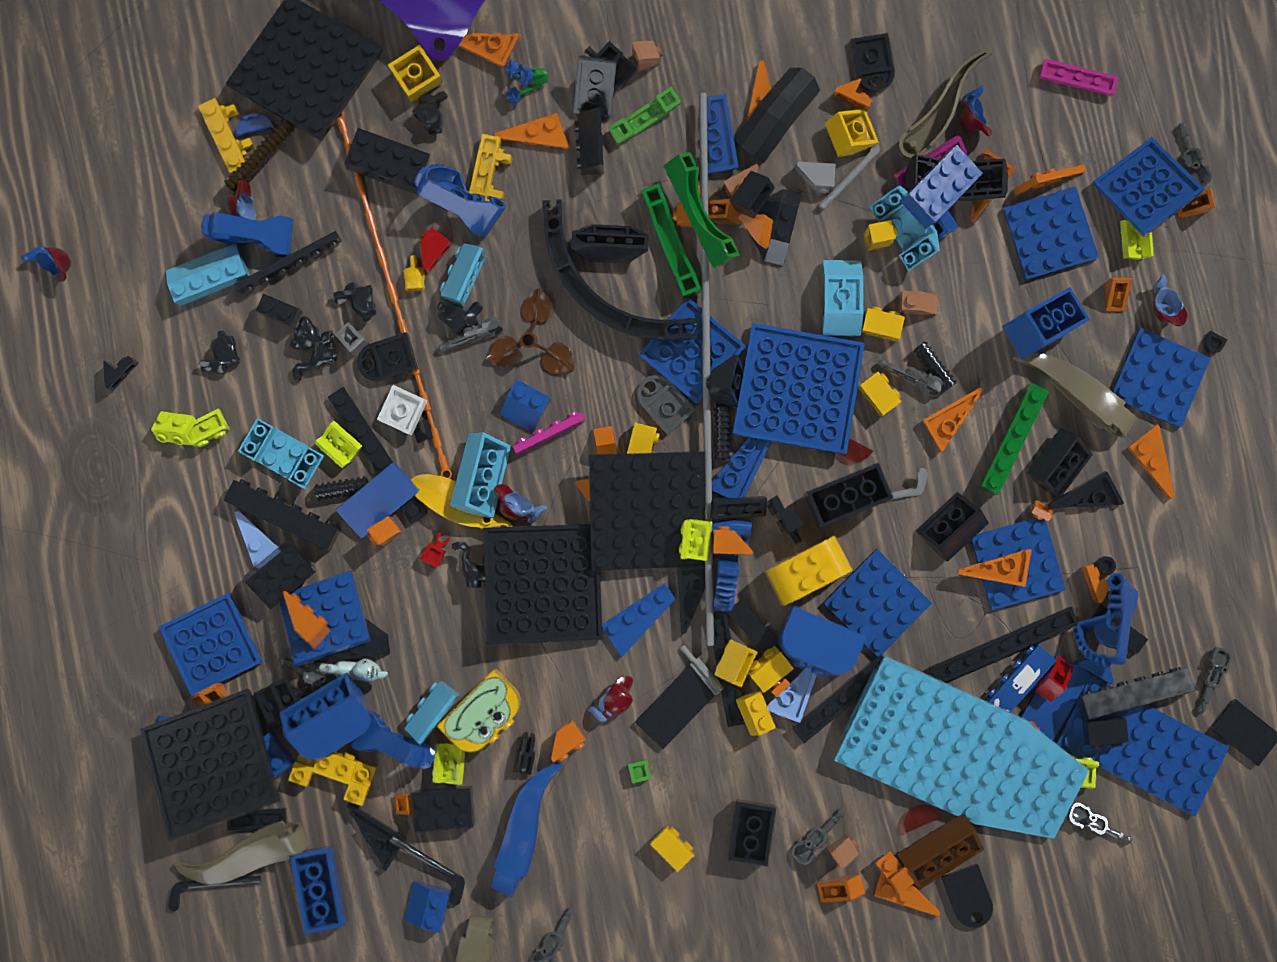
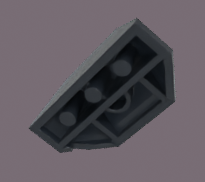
[751,189,802,266]
[571,224,649,264]
[313,618,390,664]

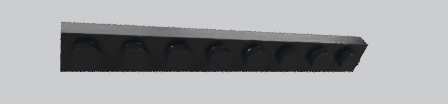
[328,387,427,524]
[929,606,1078,682]

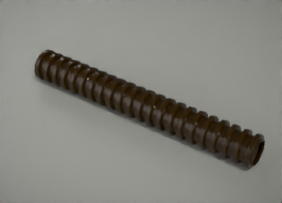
[224,119,297,193]

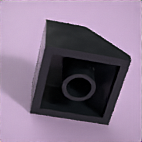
[706,355,744,408]

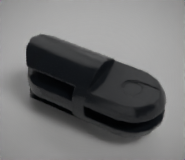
[512,732,536,775]

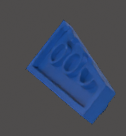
[707,94,739,175]
[712,438,772,498]
[602,583,675,657]

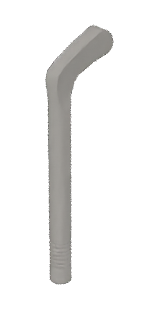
[818,144,880,210]
[891,468,928,500]

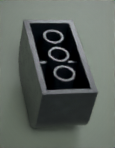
[803,462,894,529]

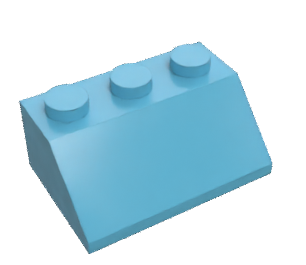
[440,243,486,307]
[404,681,460,744]

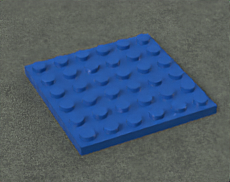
[732,323,865,455]

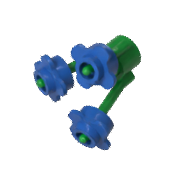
[504,59,548,107]

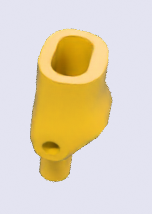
[403,255,425,291]

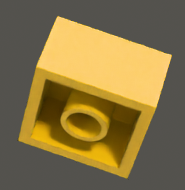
[388,45,443,103]

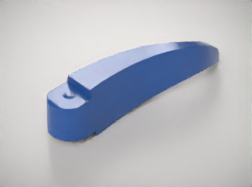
[491,762,564,898]

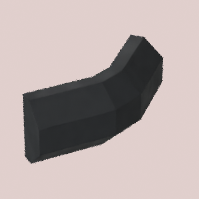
[734,68,820,162]
[906,154,1008,201]

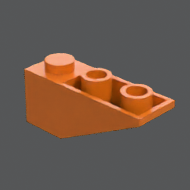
[283,591,331,649]

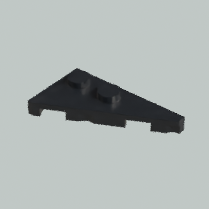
[1047,471,1124,508]
[677,564,714,634]
[347,802,407,871]

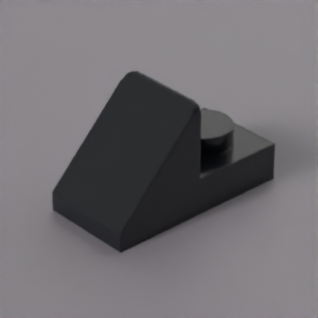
[103,356,139,391]

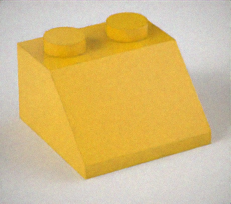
[825,109,879,157]

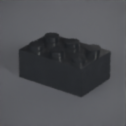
[244,539,315,610]
[412,785,475,832]
[728,799,776,867]

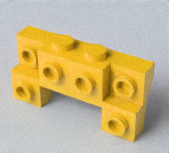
[289,751,378,806]

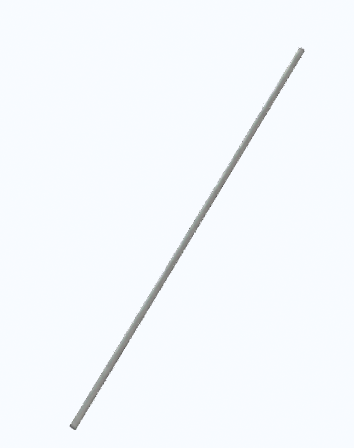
[699,93,714,646]

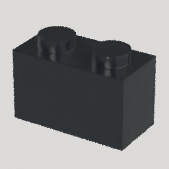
[730,171,775,218]
[256,294,303,329]
[1082,717,1129,749]

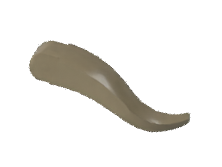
[898,48,993,161]
[1012,352,1136,438]
[174,821,309,884]
[456,915,495,962]

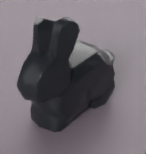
[412,91,448,135]
[333,282,377,322]
[437,302,483,336]
[199,330,241,374]

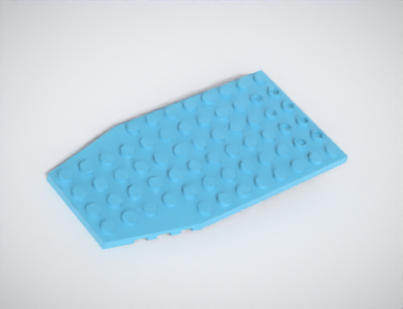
[834,655,1089,839]

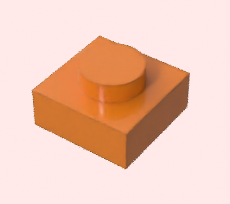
[1031,500,1053,522]
[770,678,790,697]
[394,794,413,815]

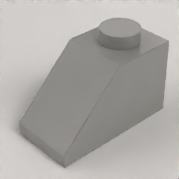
[796,162,836,193]

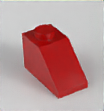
[420,227,452,274]
[1035,656,1074,702]

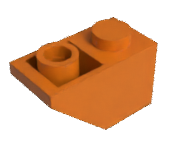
[367,516,402,546]
[551,720,586,762]

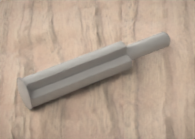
[680,645,724,695]

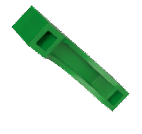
[663,152,740,268]
[641,183,701,300]
[977,383,1049,496]

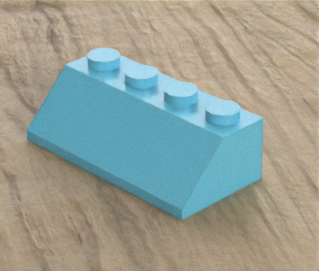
[166,243,250,306]
[450,432,511,518]

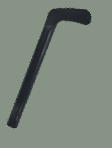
[389,835,465,905]
[168,875,262,911]

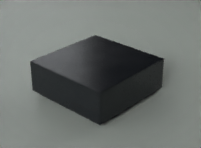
[414,419,433,444]

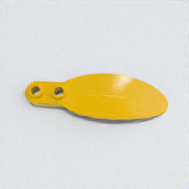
[411,474,512,530]

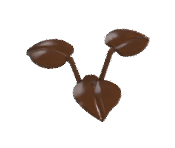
[487,288,574,375]

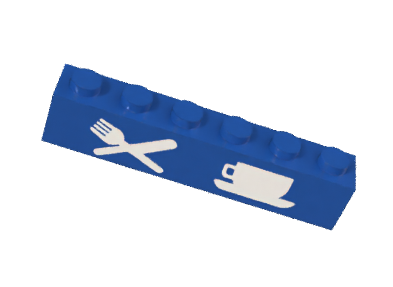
[985,644,1057,712]

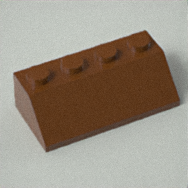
[897,814,984,890]

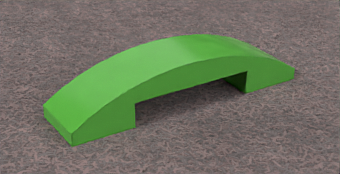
[608,86,682,144]

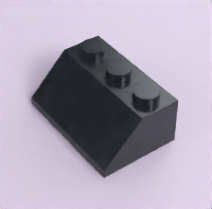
[574,108,604,175]
[1027,428,1093,498]
[916,492,989,562]

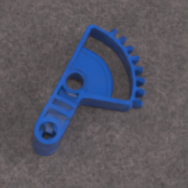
[414,164,506,237]
[201,213,293,257]
[712,519,752,611]
[1073,573,1138,669]
[350,710,436,768]

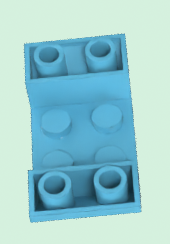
[869,185,940,271]
[822,260,863,336]
[238,418,324,489]

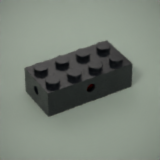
[345,128,431,195]

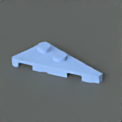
[234,511,278,567]
[767,667,816,723]

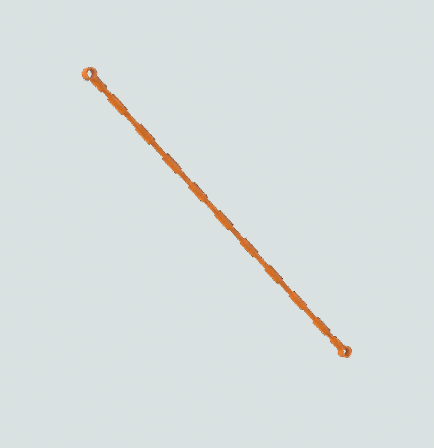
[336,111,453,479]

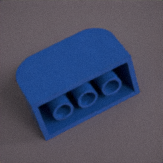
[1002,287,1090,360]
[778,606,866,677]
[280,673,371,759]

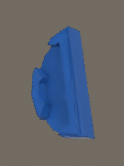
[236,113,274,137]

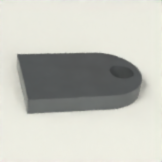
[638,375,696,436]

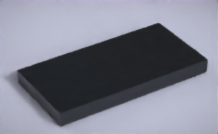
[635,667,715,749]

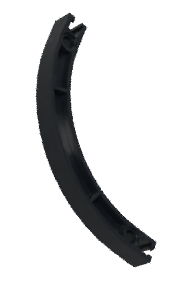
[542,199,699,341]

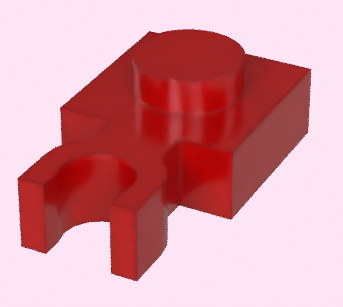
[420,532,450,569]

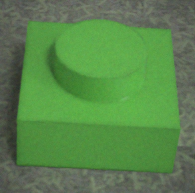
[628,759,651,783]

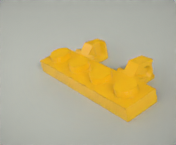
[198,98,255,175]
[469,134,513,201]

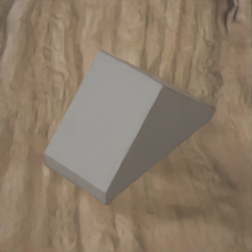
[335,322,369,356]

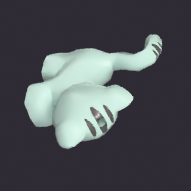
[319,659,388,682]

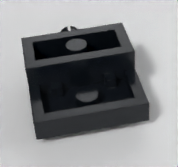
[584,41,637,96]
[767,495,803,545]
[253,676,311,728]

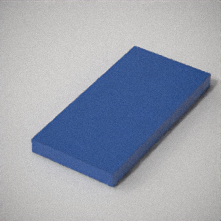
[336,461,419,539]
[1020,654,1091,741]

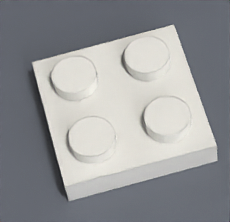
[377,385,427,435]

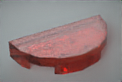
[842,438,873,461]
[904,804,941,832]

